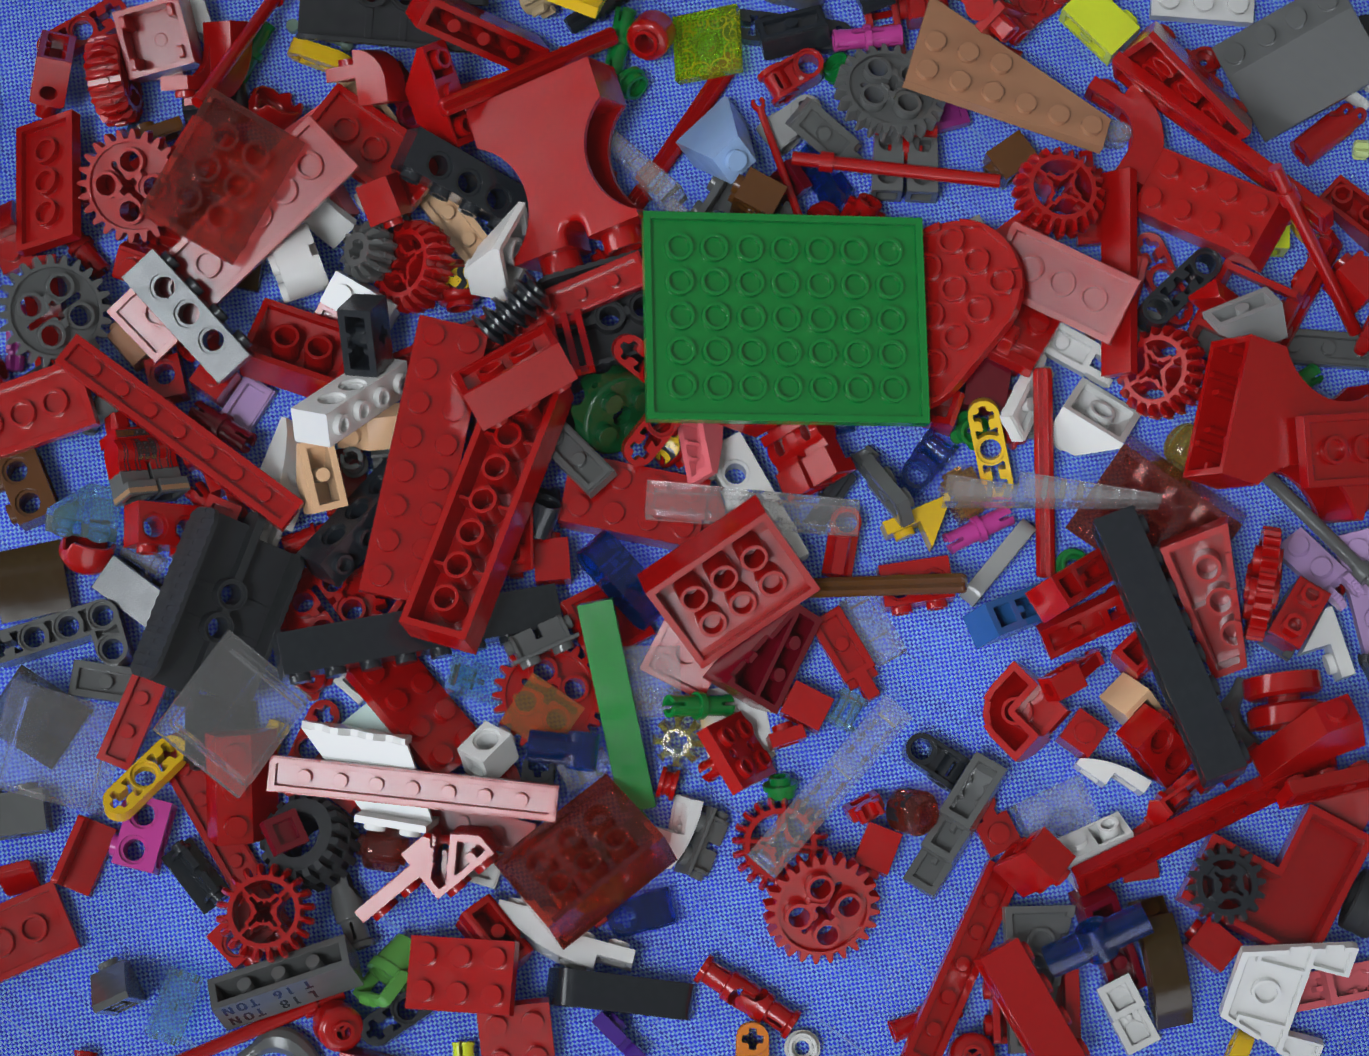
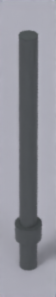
[1262,473,1369,587]

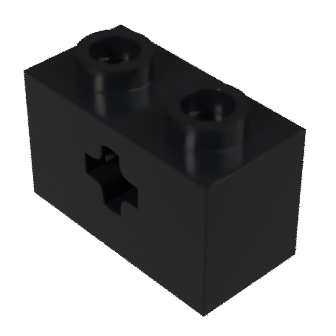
[337,293,394,377]

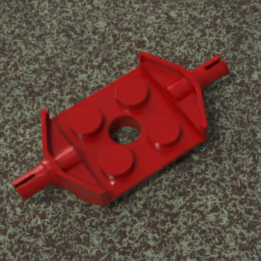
[1132,742,1258,837]

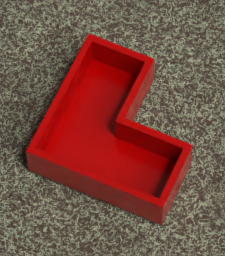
[1174,804,1369,945]

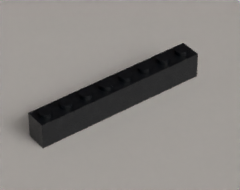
[1091,505,1250,789]
[271,583,562,685]

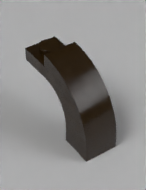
[1128,895,1193,1030]

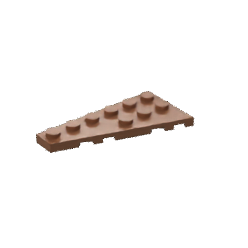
[902,0,1111,154]

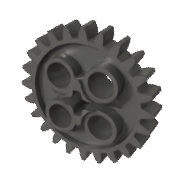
[834,43,946,144]
[0,254,112,368]

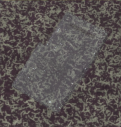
[839,596,907,669]

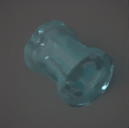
[824,688,869,734]

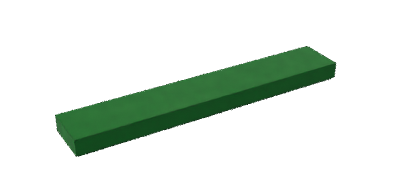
[577,597,657,814]

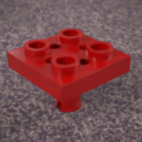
[696,711,777,795]

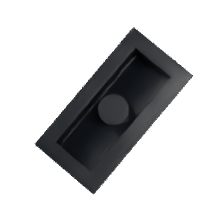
[754,5,831,60]

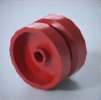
[1241,669,1323,732]

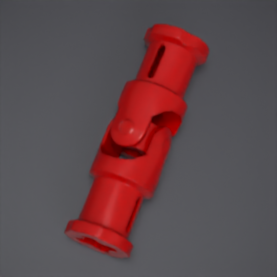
[693,954,802,1039]

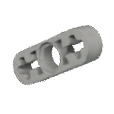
[959,518,1036,607]

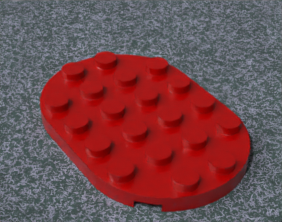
[923,219,1025,409]

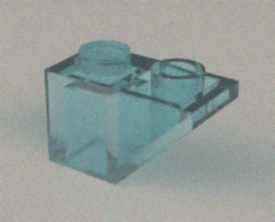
[45,483,123,543]

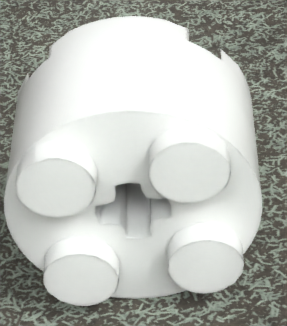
[267,222,329,303]

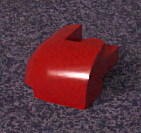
[983,661,1072,762]

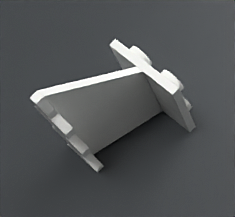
[301,720,439,838]

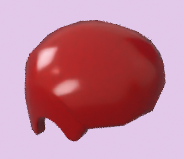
[248,85,304,133]
[59,534,116,575]

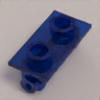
[800,143,856,209]

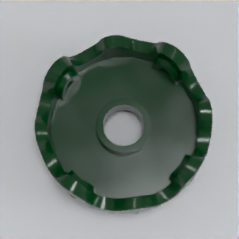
[571,365,647,454]

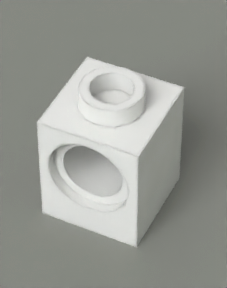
[457,721,519,778]

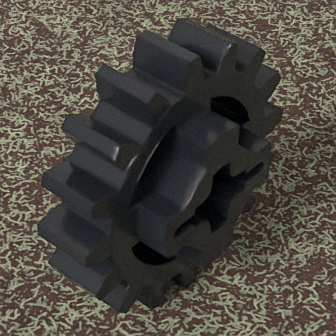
[1185,845,1266,925]

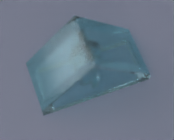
[444,654,505,707]

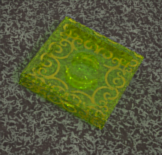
[672,4,743,85]

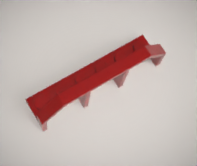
[1176,218,1343,403]

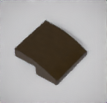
[0,539,74,624]

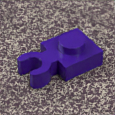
[592,1011,646,1056]

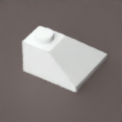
[464,202,528,301]
[1053,377,1141,456]

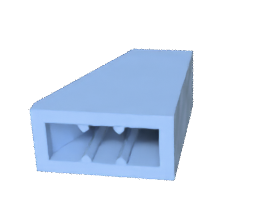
[676,96,756,184]

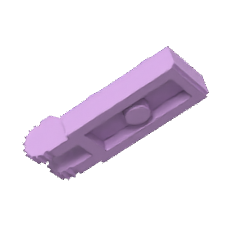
[1280,527,1365,611]

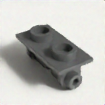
[503,614,580,670]
[673,805,730,882]

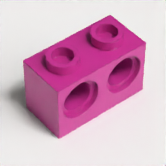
[109,794,178,876]

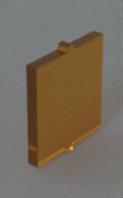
[500,672,585,757]

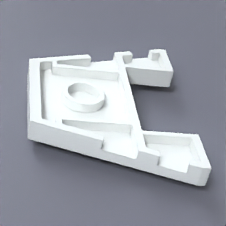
[1218,941,1359,1056]

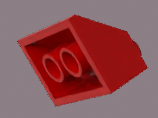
[240,298,344,397]
[452,322,578,431]
[204,727,279,846]

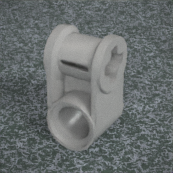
[756,94,822,156]

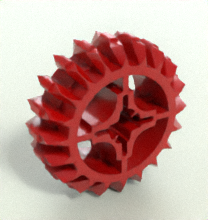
[83,33,144,127]
[1011,146,1106,241]
[374,220,457,314]
[1116,325,1207,420]
[732,798,829,891]
[216,863,316,963]

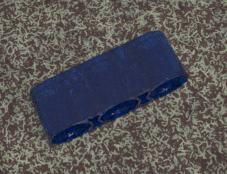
[576,530,662,630]

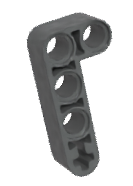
[0,599,134,668]

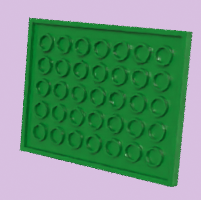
[641,211,930,427]

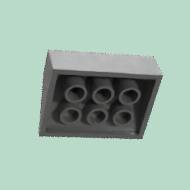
[1212,0,1369,143]

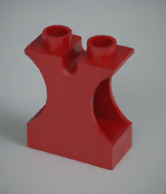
[465,56,645,276]
[1182,334,1369,524]

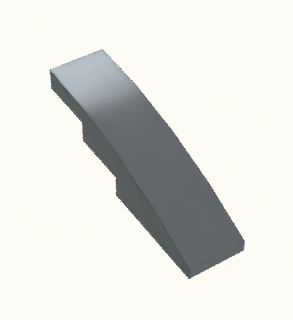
[903,751,1007,899]

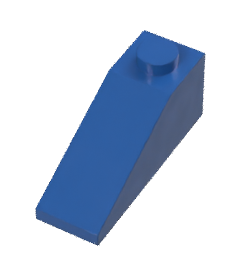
[962,583,1078,649]

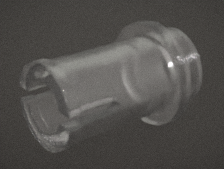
[120,546,168,576]

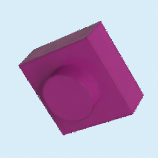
[935,102,971,134]

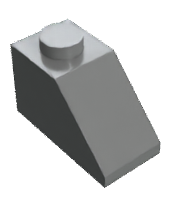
[1202,286,1288,342]

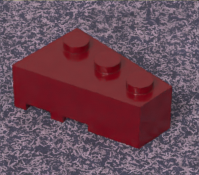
[702,604,823,715]

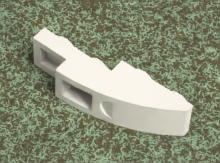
[252,417,302,547]
[498,897,636,972]

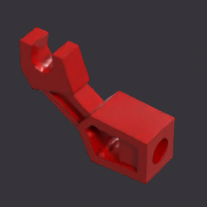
[1037,648,1105,702]

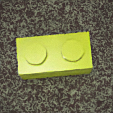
[1058,0,1141,66]

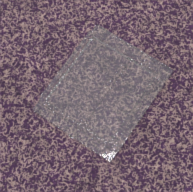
[153,630,312,799]
[0,679,117,817]

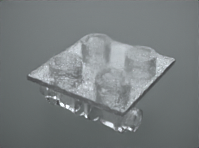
[623,646,681,717]

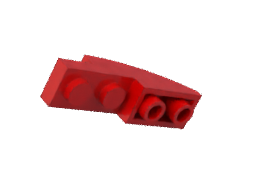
[1319,174,1369,253]

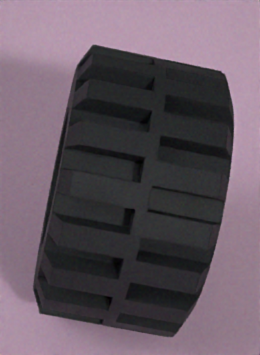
[260,794,360,892]

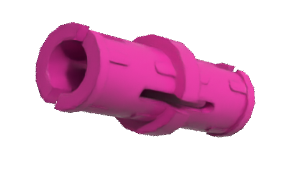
[832,24,903,52]
[942,504,1015,555]

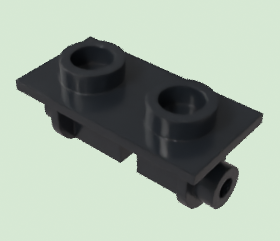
[161,837,230,915]

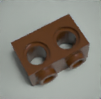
[727,167,787,214]
[0,448,65,531]

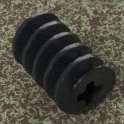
[472,270,551,346]

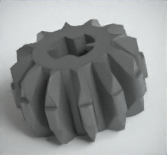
[339,223,398,283]

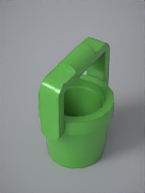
[353,933,411,1008]

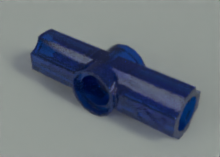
[1040,902,1154,978]

